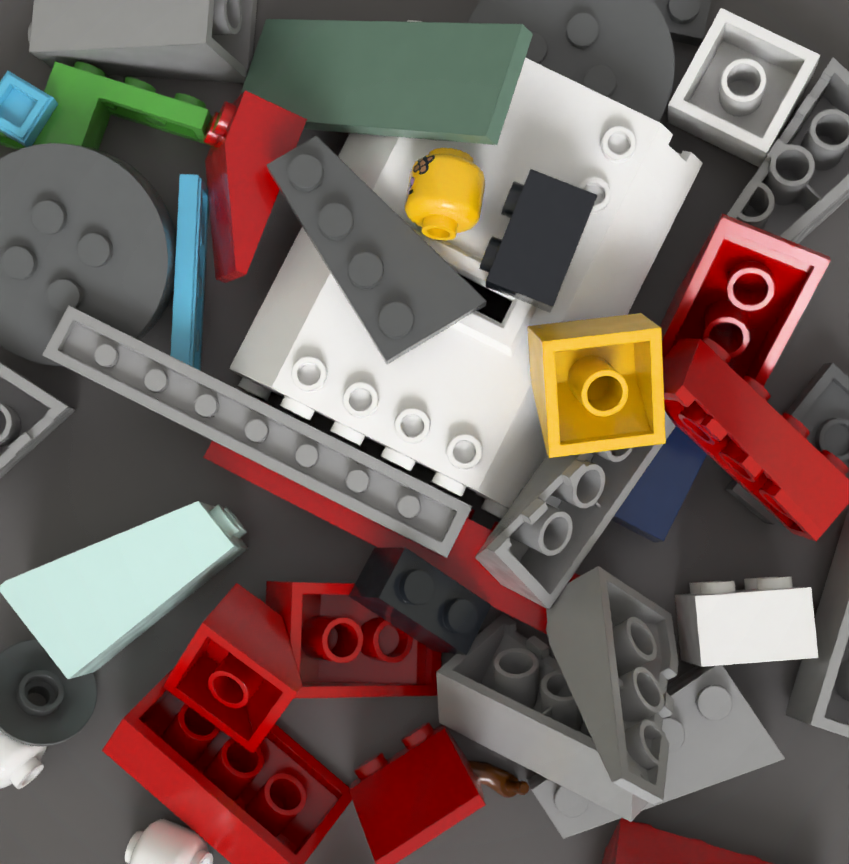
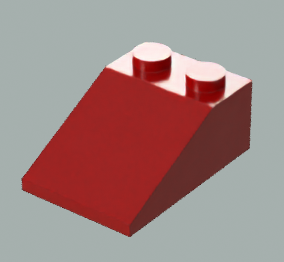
[203,90,307,283]
[660,213,831,387]
[266,581,442,699]
[349,722,486,864]

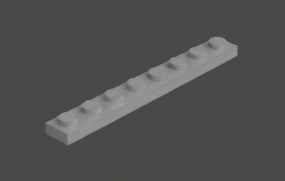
[42,305,473,558]

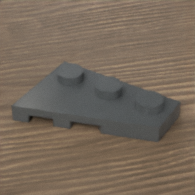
[725,363,849,525]

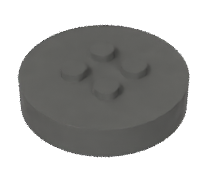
[467,0,675,122]
[0,143,176,366]

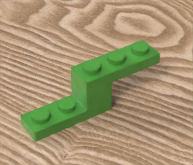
[0,61,212,150]

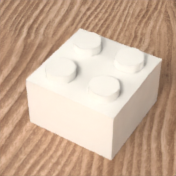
[668,8,820,167]
[675,576,819,667]

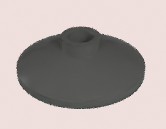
[0,639,97,746]

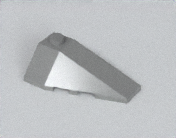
[546,566,679,805]

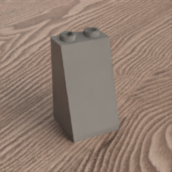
[28,0,257,83]

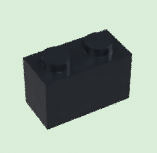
[479,169,598,313]
[349,547,491,655]

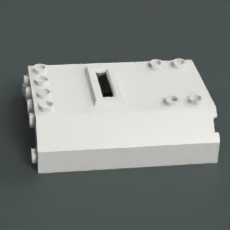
[229,20,703,519]

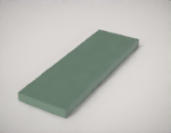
[240,19,533,145]

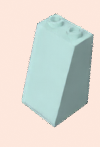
[0,501,248,679]

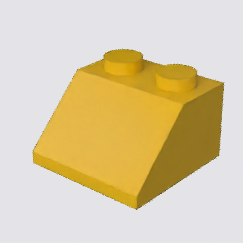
[527,313,666,458]

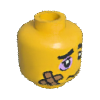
[405,148,485,241]

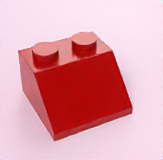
[163,583,303,754]

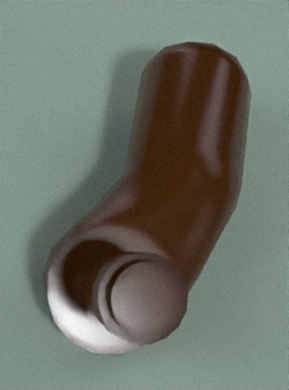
[468,760,529,798]

